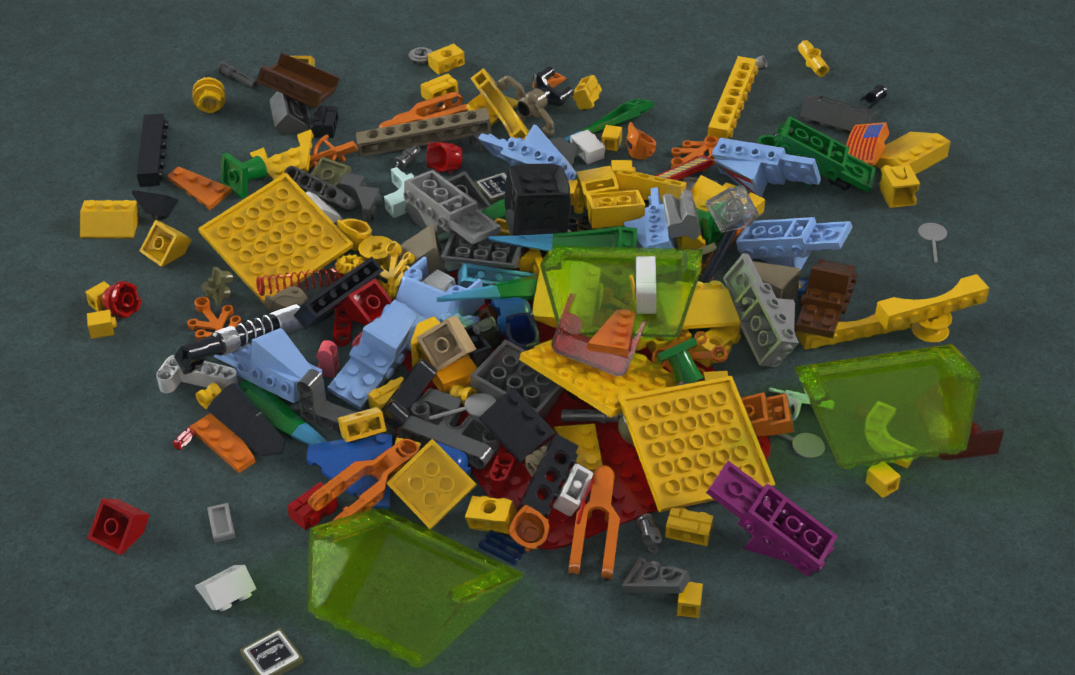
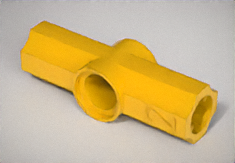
[798,40,829,77]

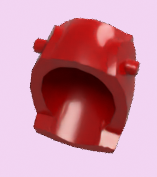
[426,142,462,174]

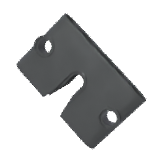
[397,389,501,469]

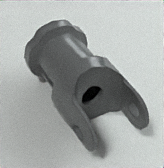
[393,145,421,171]
[636,514,662,554]

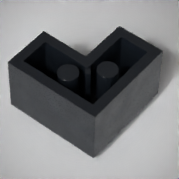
[464,323,501,368]

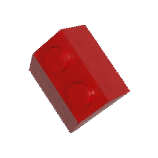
[340,279,393,325]
[87,498,150,555]

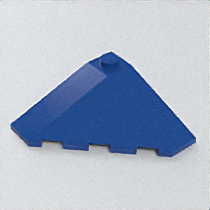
[307,434,392,509]

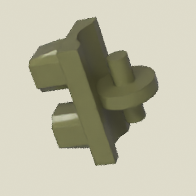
[201,267,233,305]

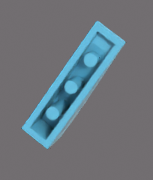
[457,263,535,288]

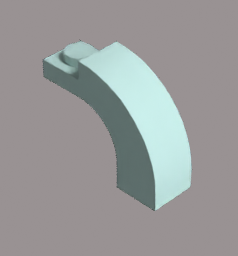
[384,167,414,218]

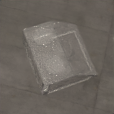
[705,185,759,233]

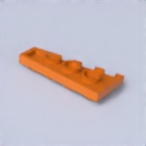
[167,167,232,210]
[587,309,636,356]
[190,413,256,473]

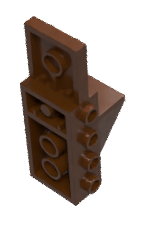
[795,259,858,338]

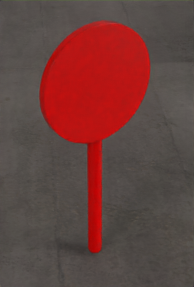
[576,478,594,524]

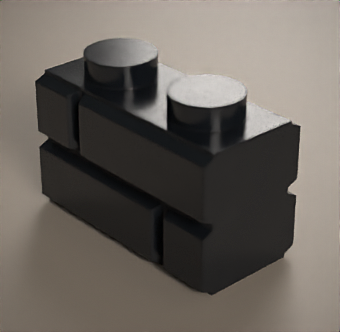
[311,106,339,138]

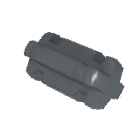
[472,316,496,335]

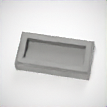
[207,503,236,543]

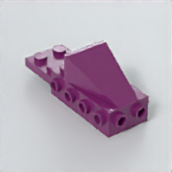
[706,461,838,576]

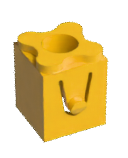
[879,163,920,208]

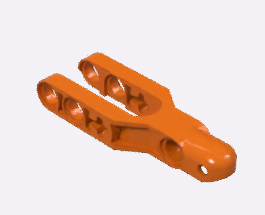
[379,92,467,128]
[307,439,419,533]
[568,465,620,580]

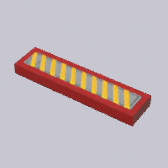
[656,155,713,181]

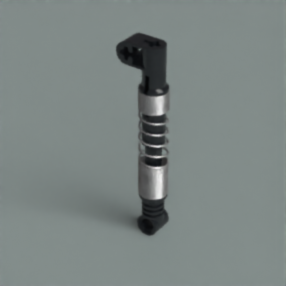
[174,304,335,375]

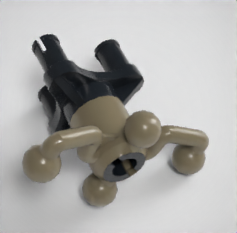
[497,67,574,138]

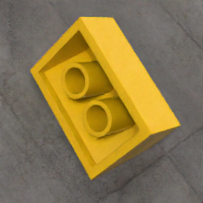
[586,190,645,229]
[80,200,140,238]

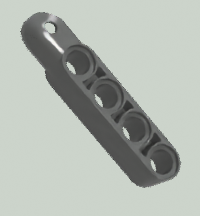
[284,166,358,210]

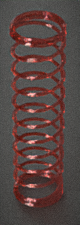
[256,267,339,296]

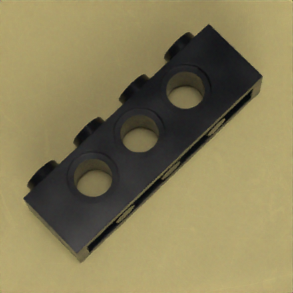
[516,434,579,518]

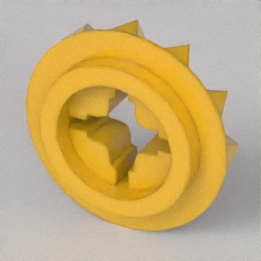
[335,254,364,274]

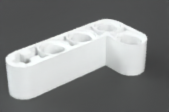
[636,256,656,314]
[156,355,239,393]

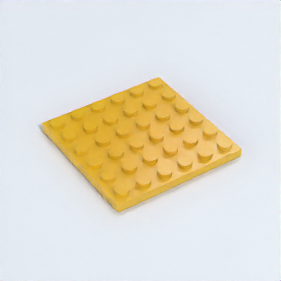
[198,173,353,304]
[519,328,677,418]
[618,376,776,512]

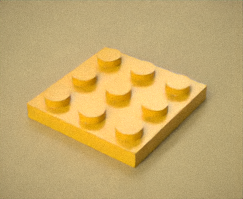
[386,439,477,529]

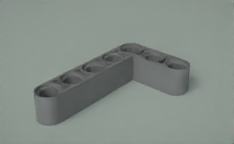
[297,369,396,440]

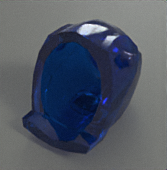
[505,313,541,351]

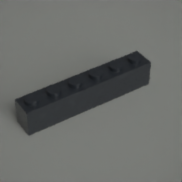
[137,113,169,187]
[293,257,384,329]

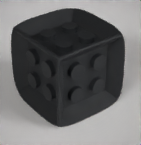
[504,163,571,236]

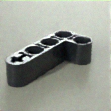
[381,358,437,429]

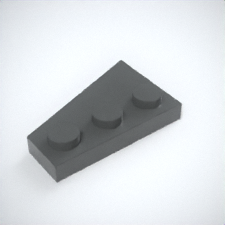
[622,557,691,593]

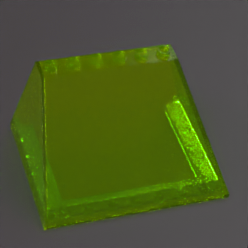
[540,246,703,340]
[794,344,981,469]
[308,508,525,668]

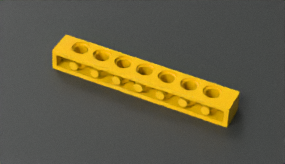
[708,56,758,141]

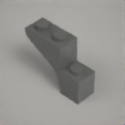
[339,173,382,223]

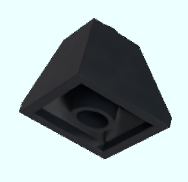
[132,190,179,220]

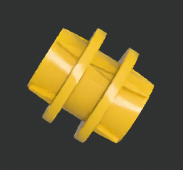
[192,77,226,113]

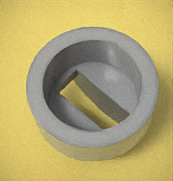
[756,55,767,69]

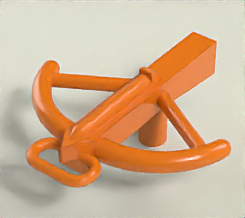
[309,135,358,169]

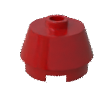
[102,281,141,318]

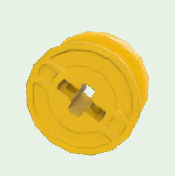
[358,236,392,269]
[911,313,952,343]

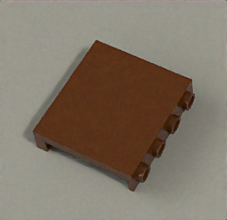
[256,52,339,108]

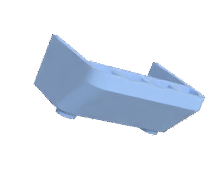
[395,257,485,321]

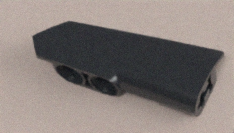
[207,383,286,457]

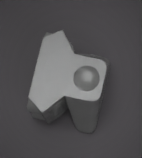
[663,189,701,240]

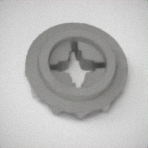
[409,47,433,64]

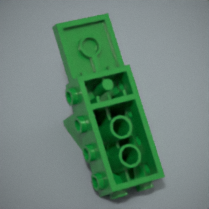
[774,116,876,193]

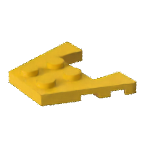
[250,130,313,180]

